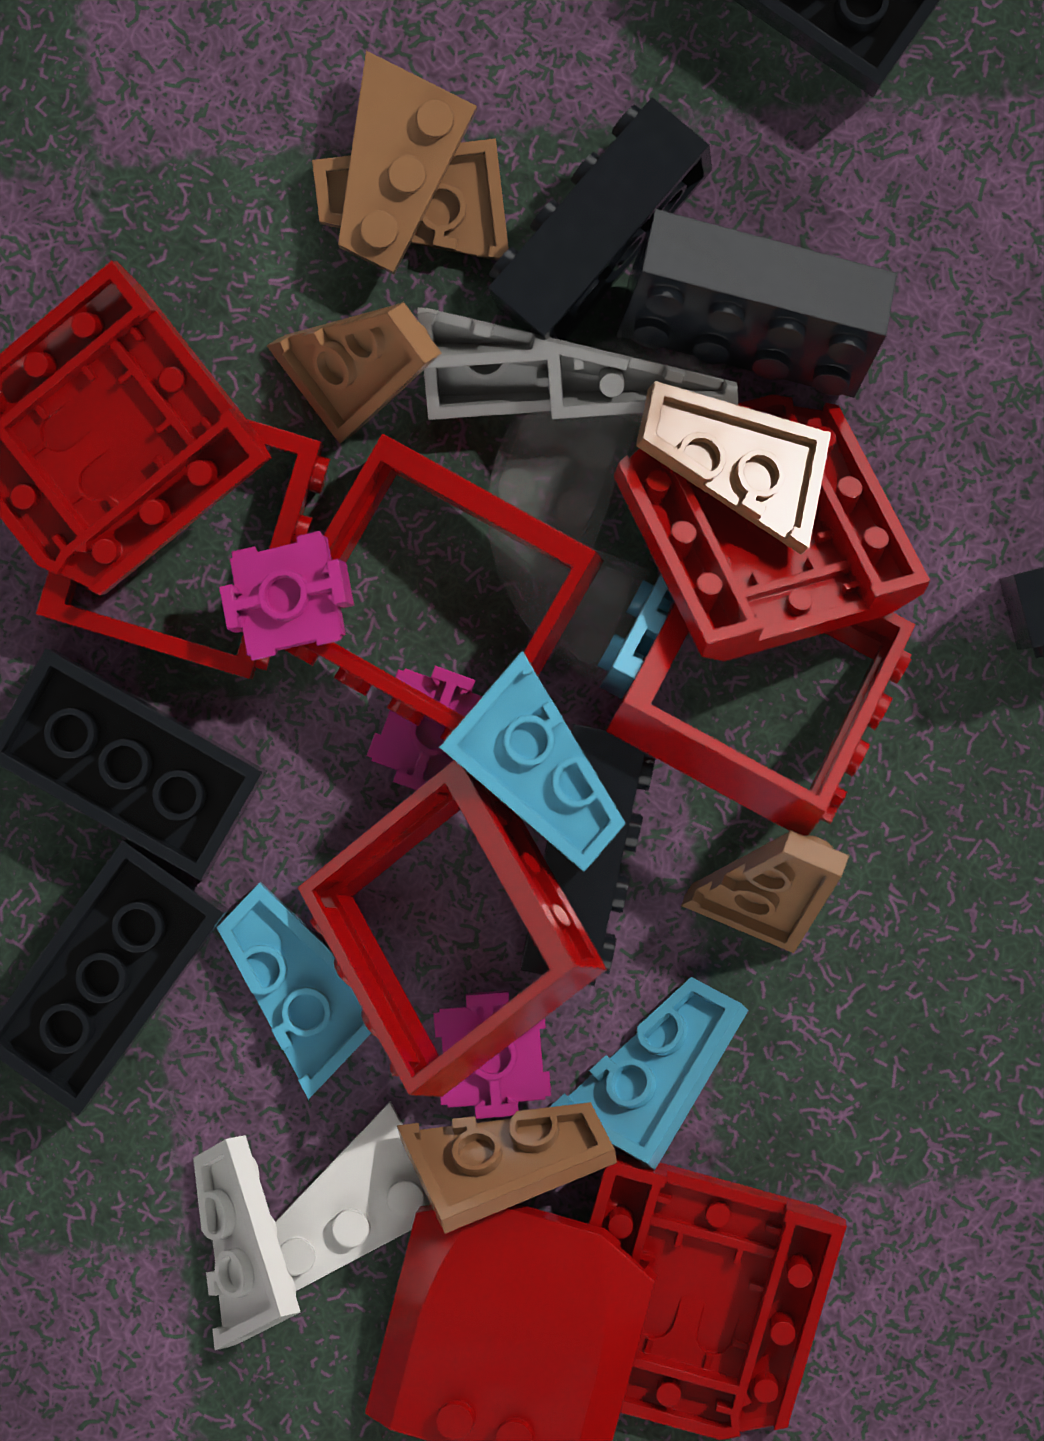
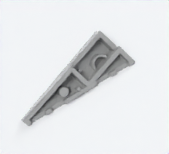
[417,308,738,420]

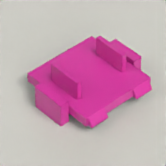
[219,531,354,661]
[367,666,483,791]
[433,990,551,1119]

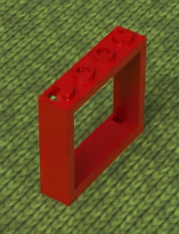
[36,419,331,679]
[283,433,604,741]
[606,601,916,836]
[297,760,607,1097]

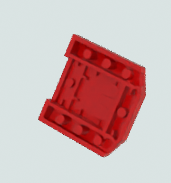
[0,261,272,595]
[613,395,930,661]
[588,1155,847,1440]
[365,1204,657,1441]

